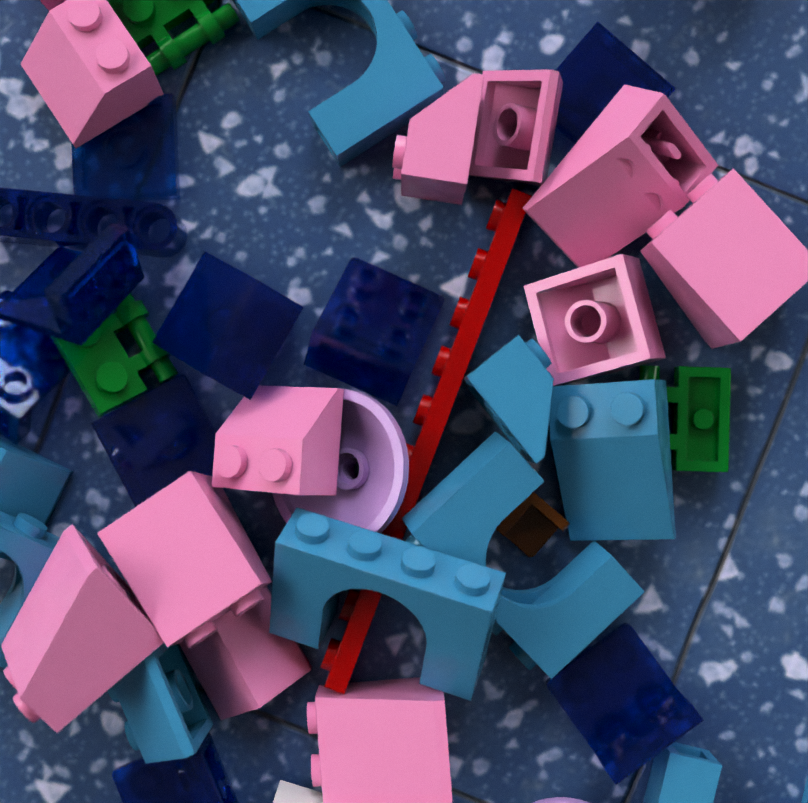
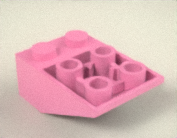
[522,85,718,268]

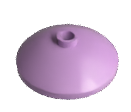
[272,389,409,533]

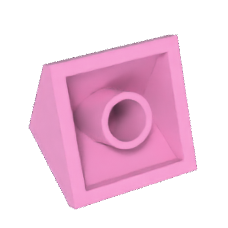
[469,69,563,186]
[179,586,312,720]

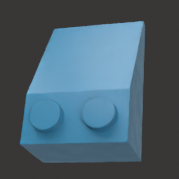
[549,379,676,541]

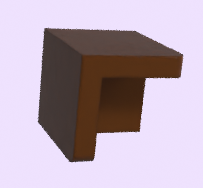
[496,492,570,557]

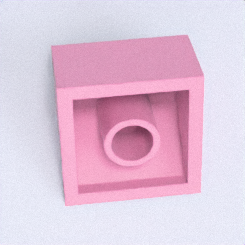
[21,0,164,148]
[392,73,484,205]
[523,254,666,386]
[211,385,344,496]

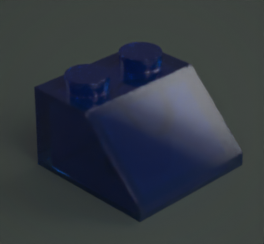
[152,251,304,400]

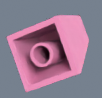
[640,168,808,349]
[97,471,272,648]
[1,524,164,733]
[307,677,453,803]

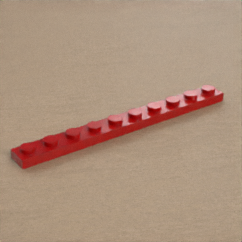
[320,188,532,694]

